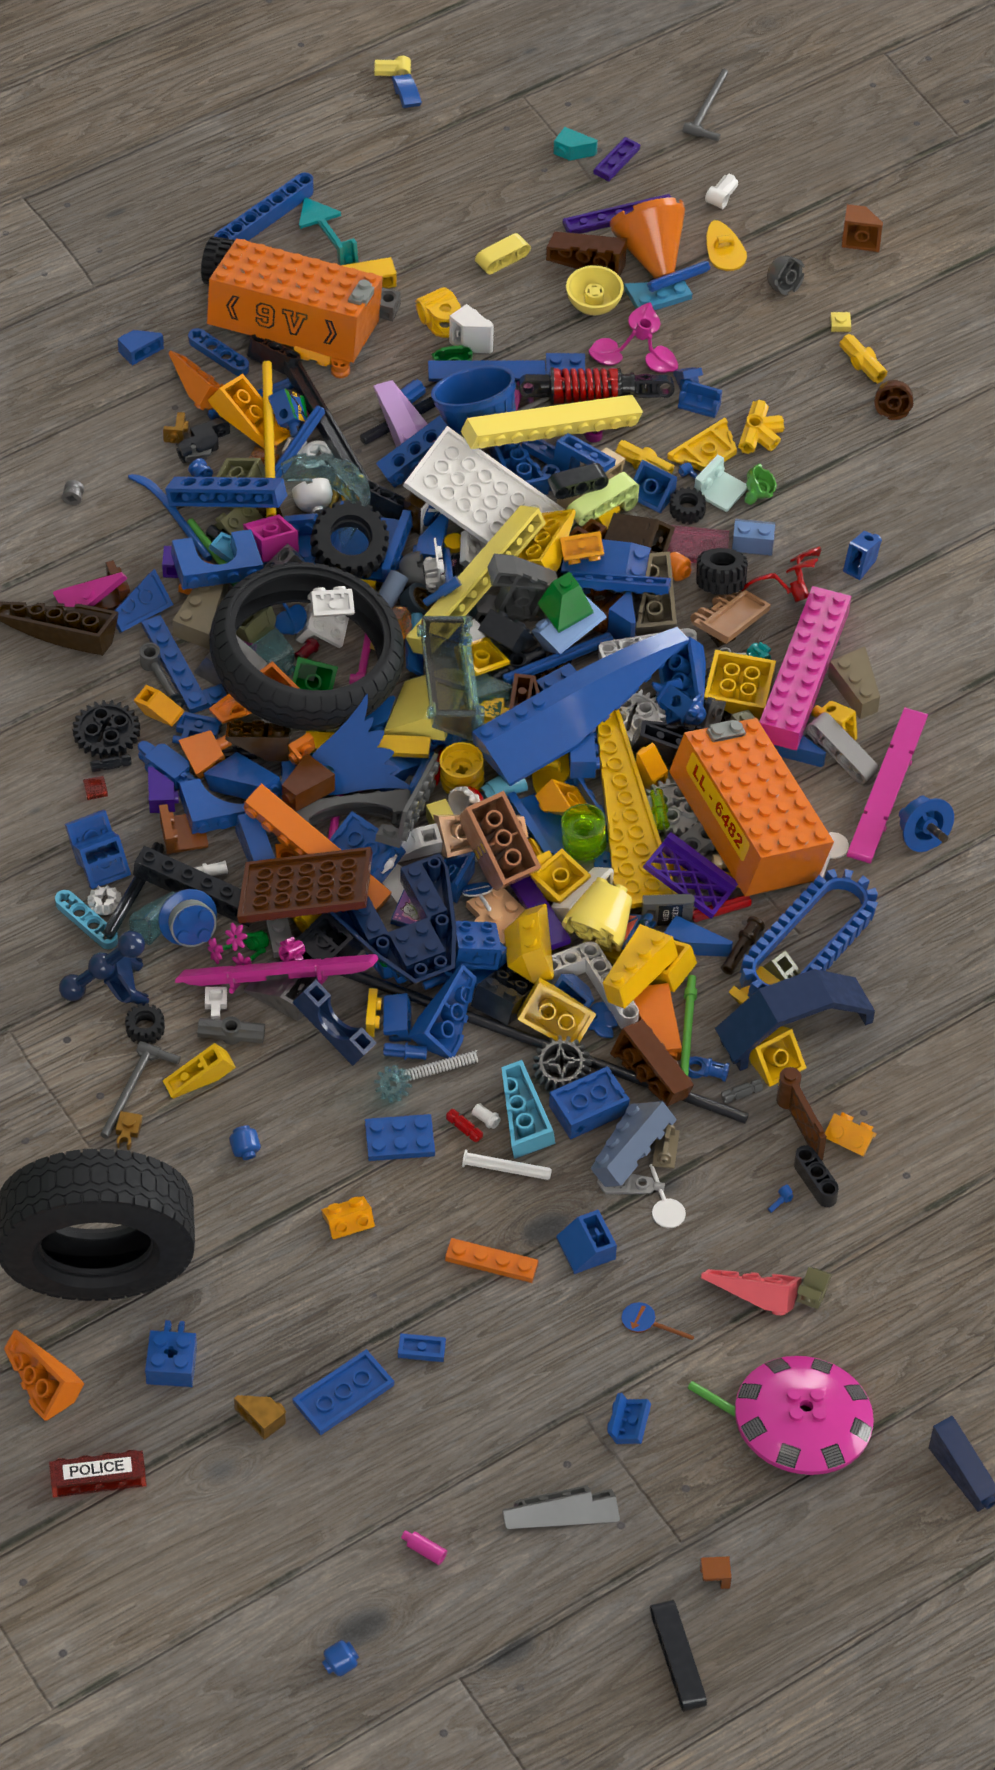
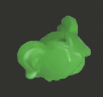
[745,463,777,505]

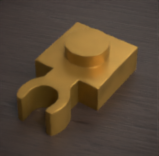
[116,1111,143,1150]

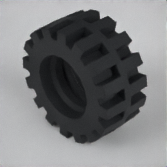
[670,487,706,524]
[125,1003,165,1044]

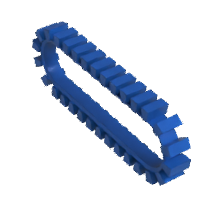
[739,869,878,997]

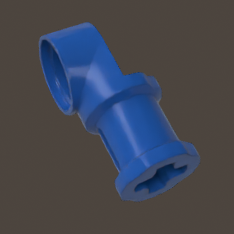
[688,1056,730,1082]

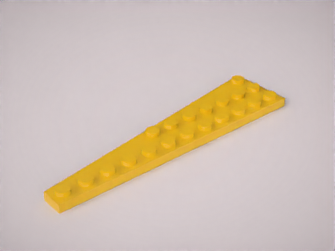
[596,709,677,908]

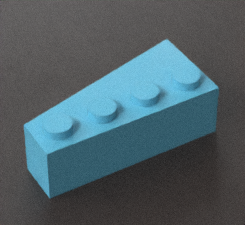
[501,1060,556,1159]

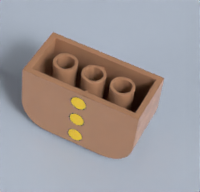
[460,791,541,891]

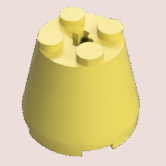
[561,877,632,953]

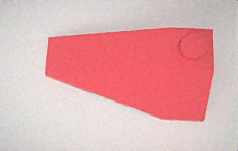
[701,1269,802,1315]

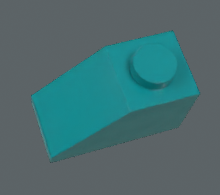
[553,127,598,161]

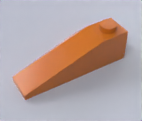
[209,661,299,724]
[4,1330,85,1421]

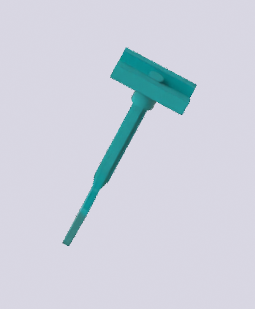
[299,198,359,265]

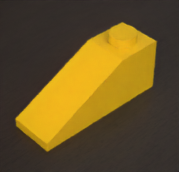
[163,1043,236,1099]

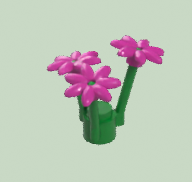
[207,923,269,967]

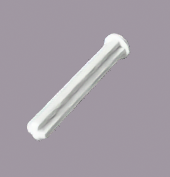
[462,1149,552,1180]

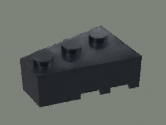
[631,720,702,765]

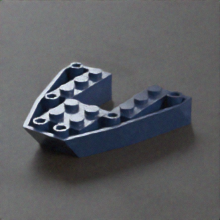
[328,853,456,983]

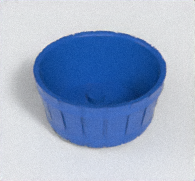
[431,365,516,436]

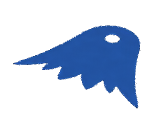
[312,694,409,795]

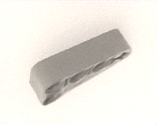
[803,712,879,784]

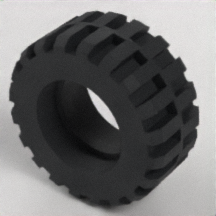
[310,500,389,579]

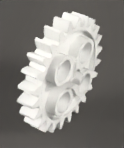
[619,690,666,745]

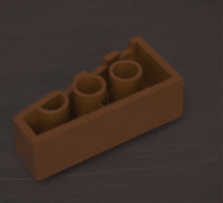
[546,231,627,276]
[610,1019,694,1106]

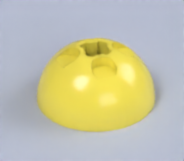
[566,266,624,316]

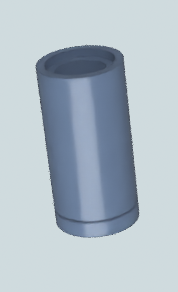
[378,570,409,610]

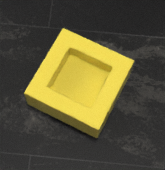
[830,312,851,332]

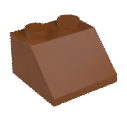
[842,204,883,252]

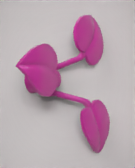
[588,302,678,373]

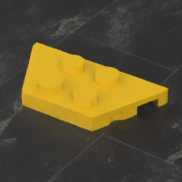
[667,417,737,471]

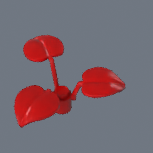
[741,546,821,603]

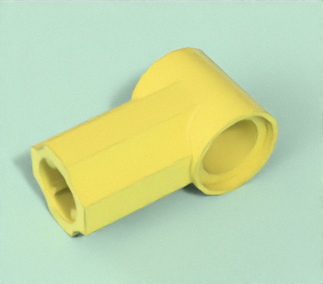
[375,56,411,76]

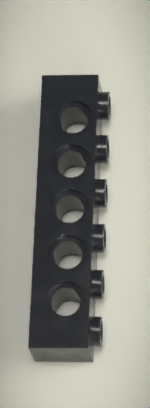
[133,846,251,927]

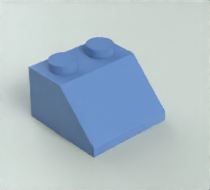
[732,519,775,556]

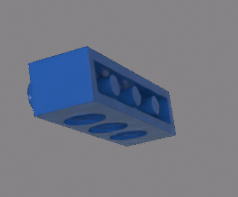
[376,415,448,488]

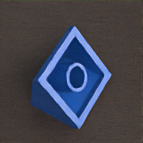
[633,460,677,513]
[608,591,636,640]
[444,852,475,903]

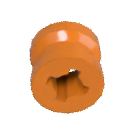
[331,357,350,378]

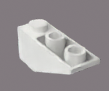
[399,823,442,862]

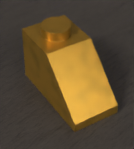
[234,1395,286,1440]

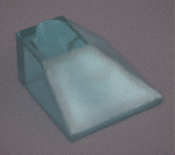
[129,891,175,945]

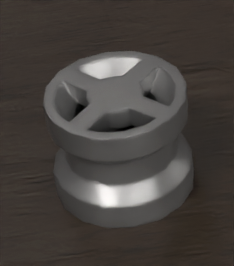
[62,480,84,505]

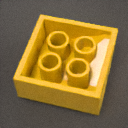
[704,650,776,722]

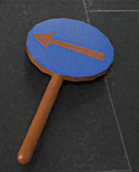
[621,1302,694,1340]

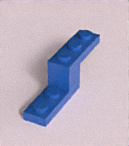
[521,433,616,472]

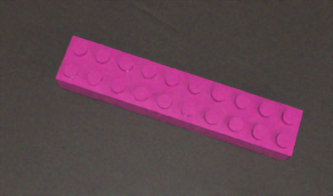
[759,586,852,751]

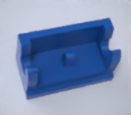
[678,380,722,418]
[383,993,412,1042]

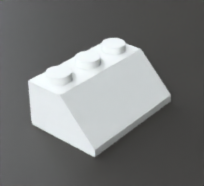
[551,867,614,923]

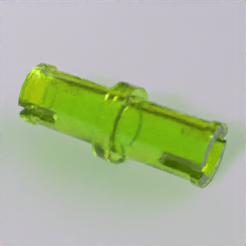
[650,788,670,830]

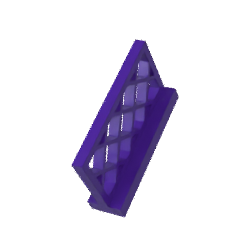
[642,832,738,919]

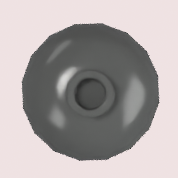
[767,255,805,295]
[395,551,426,588]

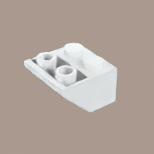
[449,304,494,354]

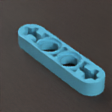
[55,890,118,949]

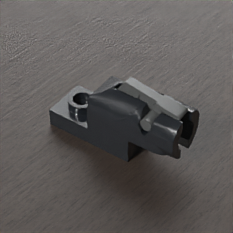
[176,417,230,463]

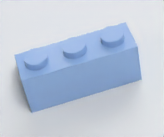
[532,596,607,654]

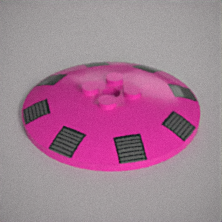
[735,1356,874,1475]

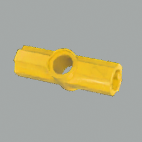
[839,334,888,384]
[615,440,675,474]

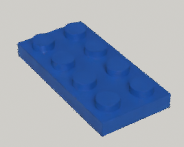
[292,1349,394,1436]

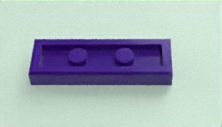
[593,137,641,182]

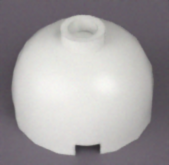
[292,478,333,515]

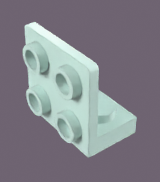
[694,454,748,512]

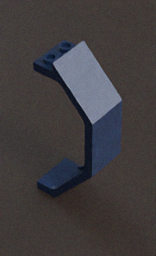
[715,969,875,1071]

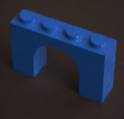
[171,529,263,590]

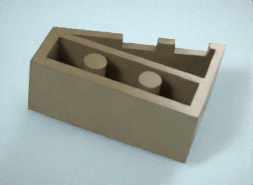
[828,646,880,719]

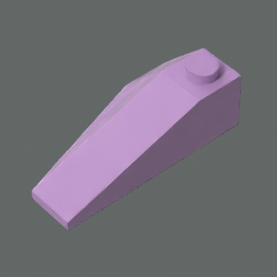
[373,380,435,448]

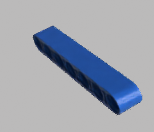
[214,172,314,241]

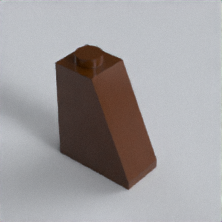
[282,754,335,811]

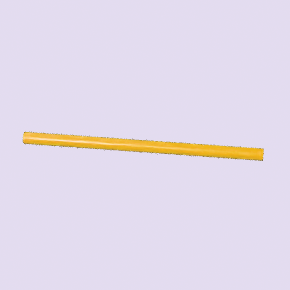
[262,361,276,517]

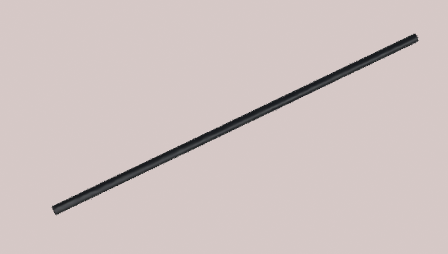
[302,953,749,1124]

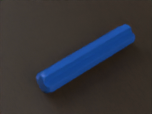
[408,756,432,794]

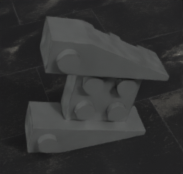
[469,554,557,625]

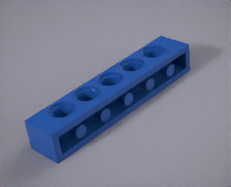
[165,477,287,508]

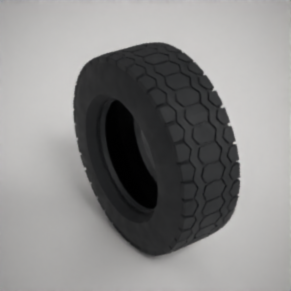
[0,1149,195,1301]

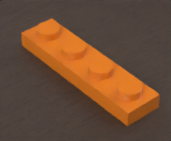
[445,1238,539,1283]

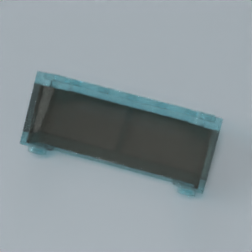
[417,616,485,741]

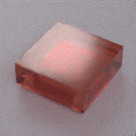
[83,776,108,800]

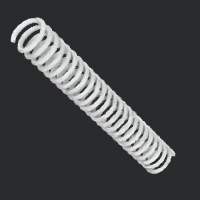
[395,1050,478,1085]

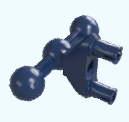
[59,930,149,1006]

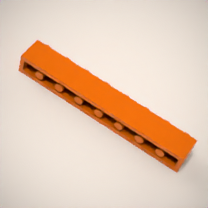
[244,783,392,912]

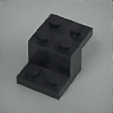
[296,913,363,960]

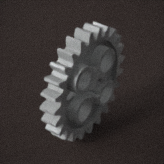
[646,778,699,837]

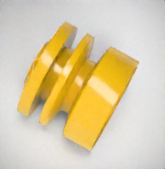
[439,742,485,794]

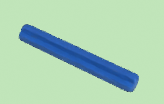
[647,261,711,292]

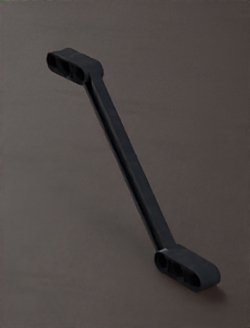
[247,334,406,520]

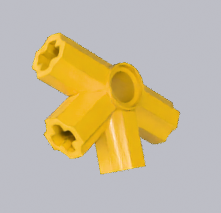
[738,399,784,454]

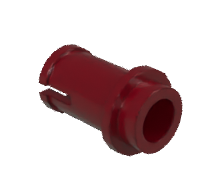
[294,638,320,660]

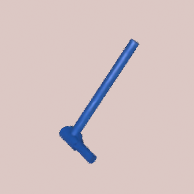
[423,548,462,607]

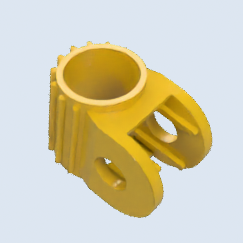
[415,287,461,338]

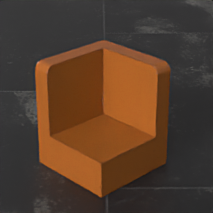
[700,1556,732,1589]

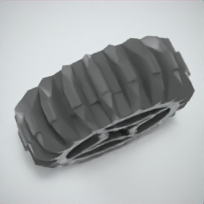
[532,1035,592,1091]

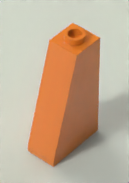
[634,983,682,1060]

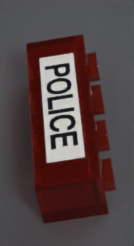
[49,1450,147,1498]

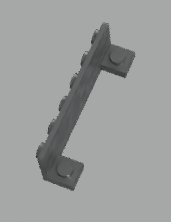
[375,753,440,848]

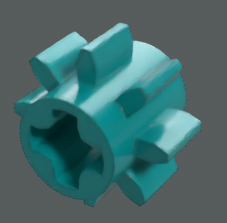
[746,642,771,660]

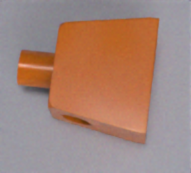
[179,730,232,779]

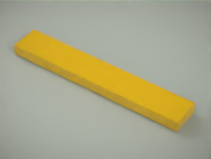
[306,731,431,758]

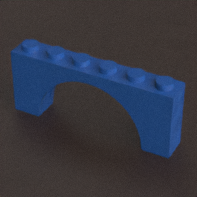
[179,761,297,834]

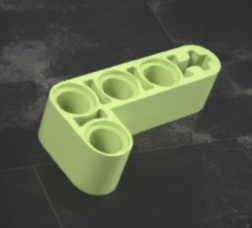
[567,472,639,526]

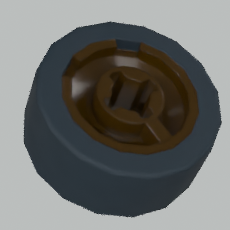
[400,583,436,617]

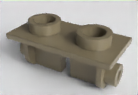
[652,1124,680,1169]

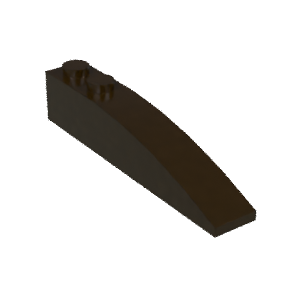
[0,602,118,656]

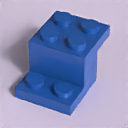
[64,810,131,889]

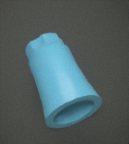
[479,775,528,799]

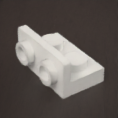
[308,586,355,617]

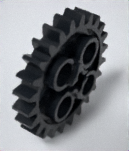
[72,700,140,759]

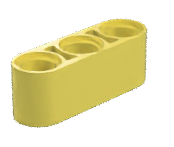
[475,233,531,274]

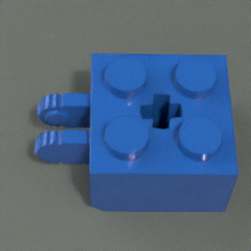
[145,1320,197,1387]

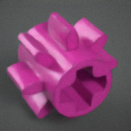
[278,936,305,961]

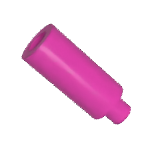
[401,1530,447,1565]

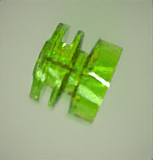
[561,804,607,860]

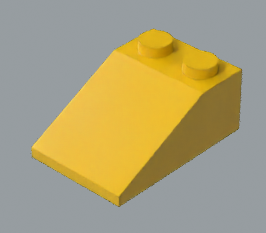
[517,977,596,1043]

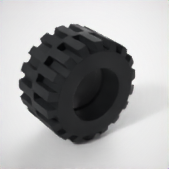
[201,236,235,285]
[696,548,748,595]

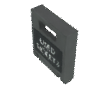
[641,894,695,927]

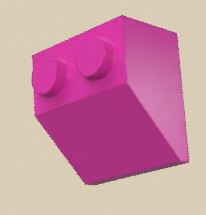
[243,514,299,562]

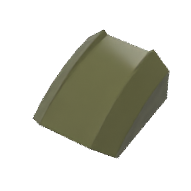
[216,458,265,478]
[236,606,277,644]

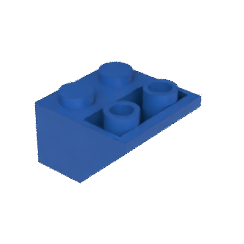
[556,1209,617,1274]

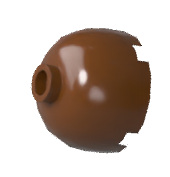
[874,380,914,420]

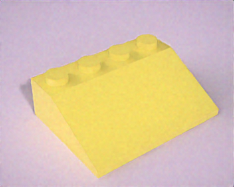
[384,669,465,741]

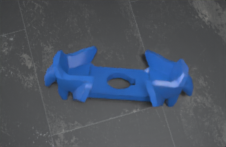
[651,678,707,725]

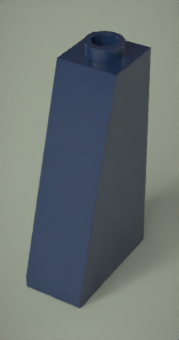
[929,1416,995,1512]

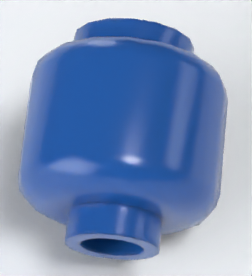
[229,1125,261,1160]
[322,1640,359,1677]

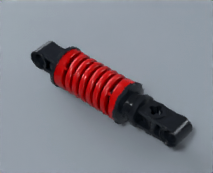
[519,367,675,405]

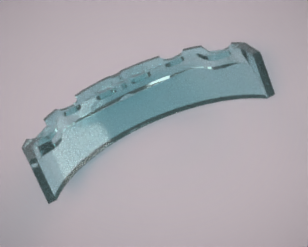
[280,453,371,549]

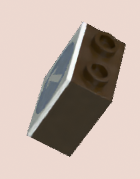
[404,492,441,535]

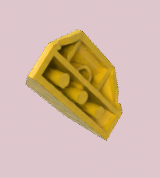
[504,903,554,985]

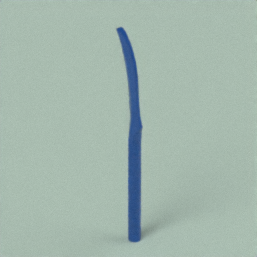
[128,474,212,562]

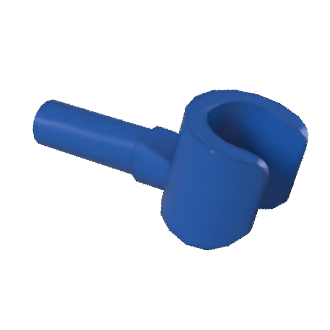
[678,462,698,478]
[768,1185,793,1213]

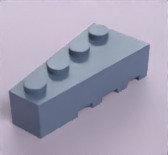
[591,1101,677,1187]

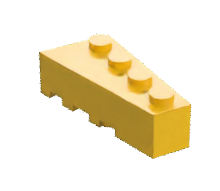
[603,924,678,1009]

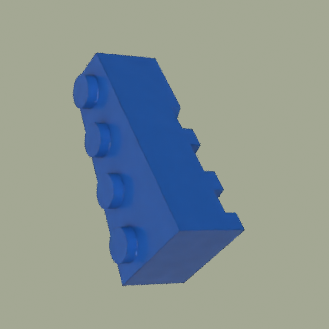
[568,731,600,778]

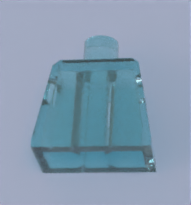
[249,628,296,676]

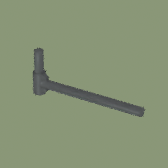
[683,69,728,141]
[100,1041,181,1139]

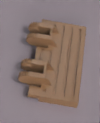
[690,590,771,644]

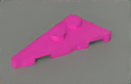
[53,572,127,607]

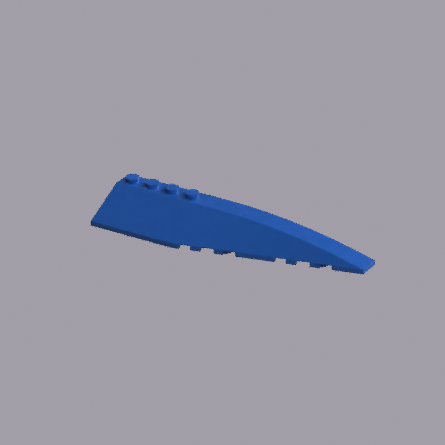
[472,627,689,786]

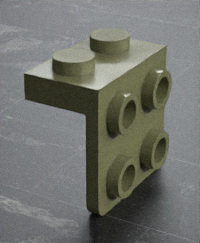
[215,507,263,536]

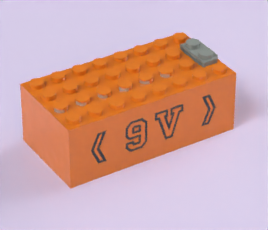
[207,238,383,363]

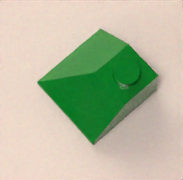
[538,572,594,633]
[292,657,338,690]

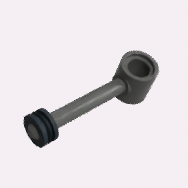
[139,642,185,708]

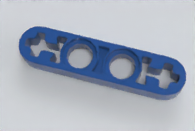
[188,328,249,376]

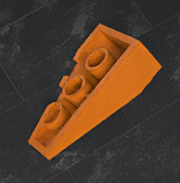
[168,350,224,410]

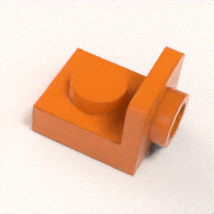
[288,732,316,765]

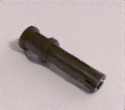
[721,916,765,975]

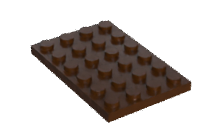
[237,847,373,923]

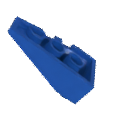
[408,964,477,1059]

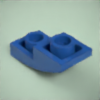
[392,74,422,108]

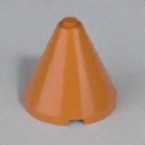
[610,198,685,279]

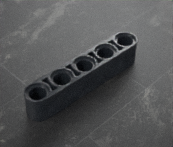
[650,1600,707,1712]

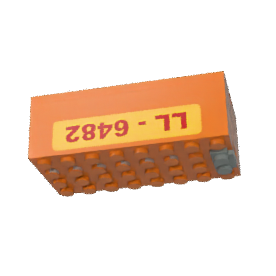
[669,718,834,897]

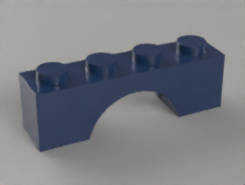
[292,980,376,1066]

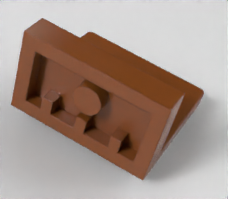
[159,804,208,854]

